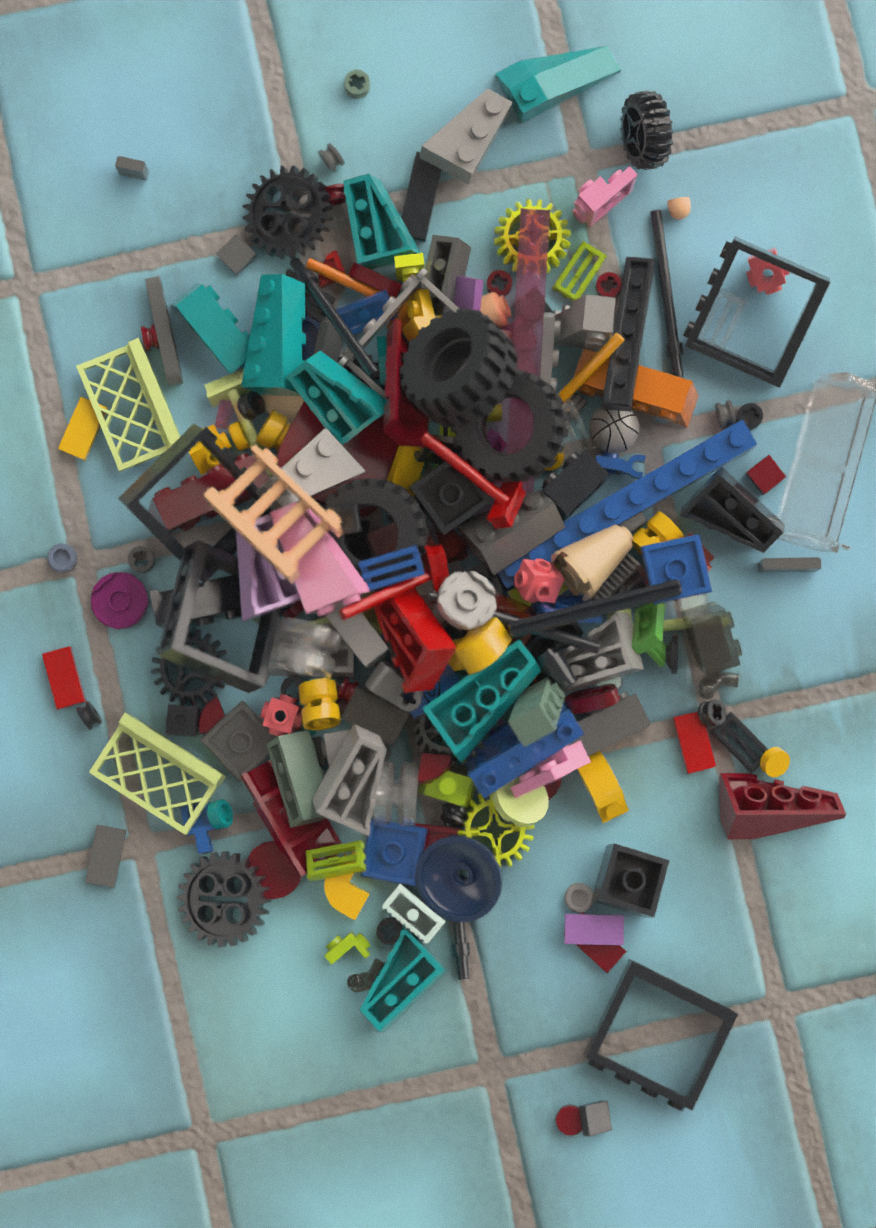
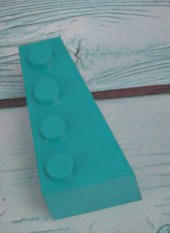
[241,274,306,396]

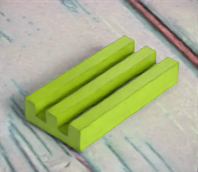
[552,241,607,302]
[306,840,366,881]

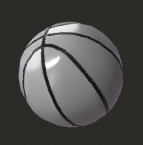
[589,406,640,454]

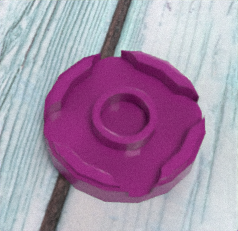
[91,572,149,630]

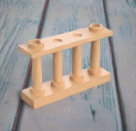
[203,445,343,584]

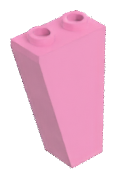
[270,502,370,617]

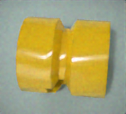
[255,409,291,450]
[631,511,684,557]
[298,679,341,730]

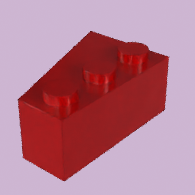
[374,587,457,693]

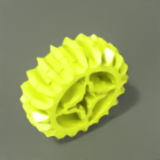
[494,198,571,276]
[456,793,534,869]

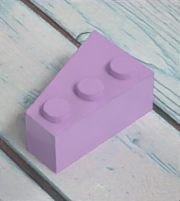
[236,514,301,622]

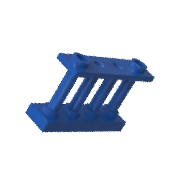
[464,704,584,798]

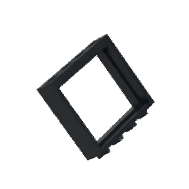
[683,236,830,388]
[118,423,273,584]
[157,540,282,693]
[584,959,738,1112]

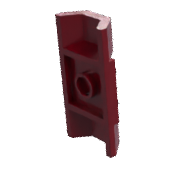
[383,319,429,447]
[240,760,342,878]

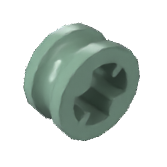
[344,70,370,99]

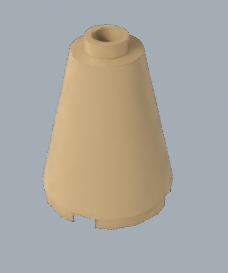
[551,525,633,601]

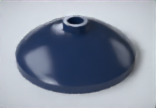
[416,836,503,922]

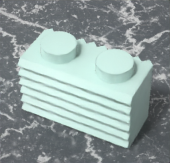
[383,884,445,943]

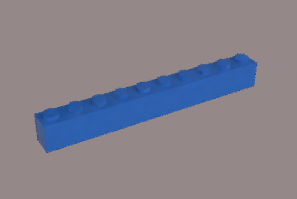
[496,419,757,592]

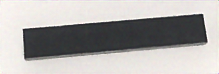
[602,257,655,412]

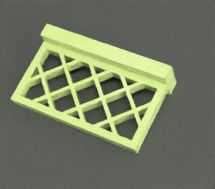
[76,338,180,472]
[89,713,226,835]

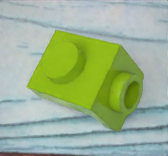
[324,931,371,965]

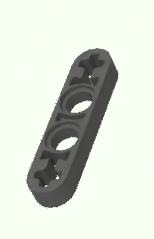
[145,276,183,386]

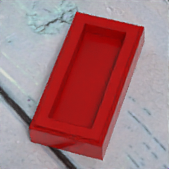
[42,646,86,710]
[673,711,716,774]

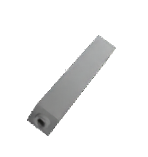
[325,603,392,669]

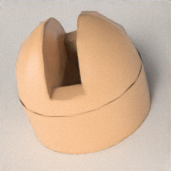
[667,197,691,220]

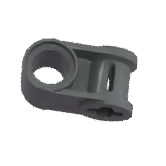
[365,659,423,711]

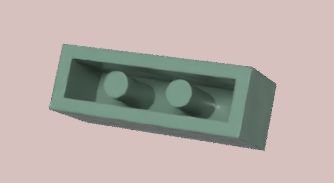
[509,676,565,747]
[266,730,326,828]

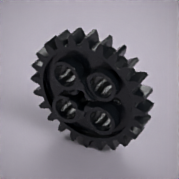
[242,165,334,260]
[177,851,271,947]

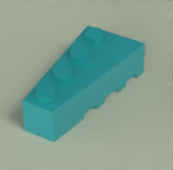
[422,639,541,763]

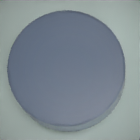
[47,543,78,573]

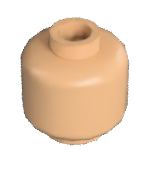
[480,292,511,328]

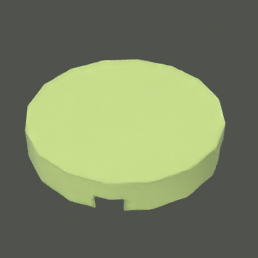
[492,773,549,827]

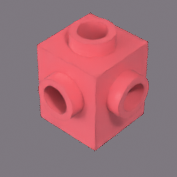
[746,248,790,295]
[513,559,565,603]
[260,694,303,736]

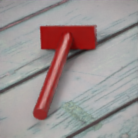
[418,431,526,529]
[339,544,449,621]

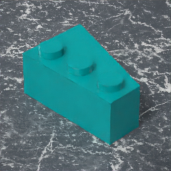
[343,173,420,270]
[171,283,250,374]
[286,351,388,445]
[359,926,448,1032]

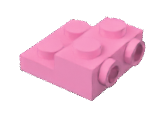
[572,166,638,227]
[511,741,591,798]

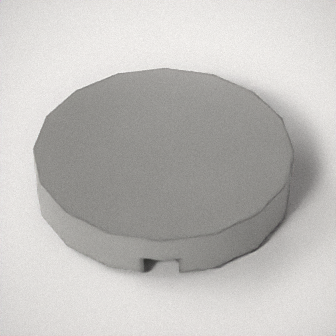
[437,571,497,630]

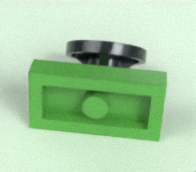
[632,602,678,675]

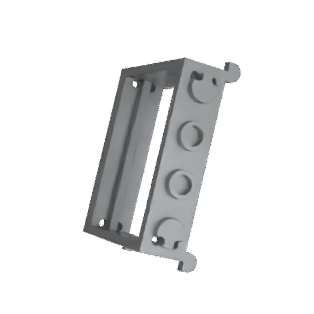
[338,268,469,423]

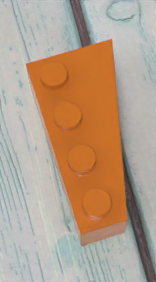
[573,349,699,428]

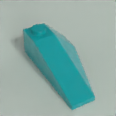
[495,46,621,124]

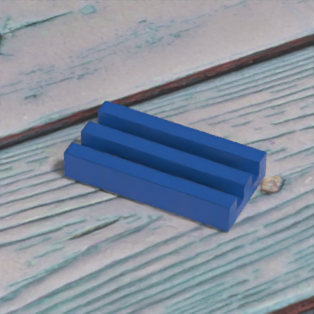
[358,545,425,591]

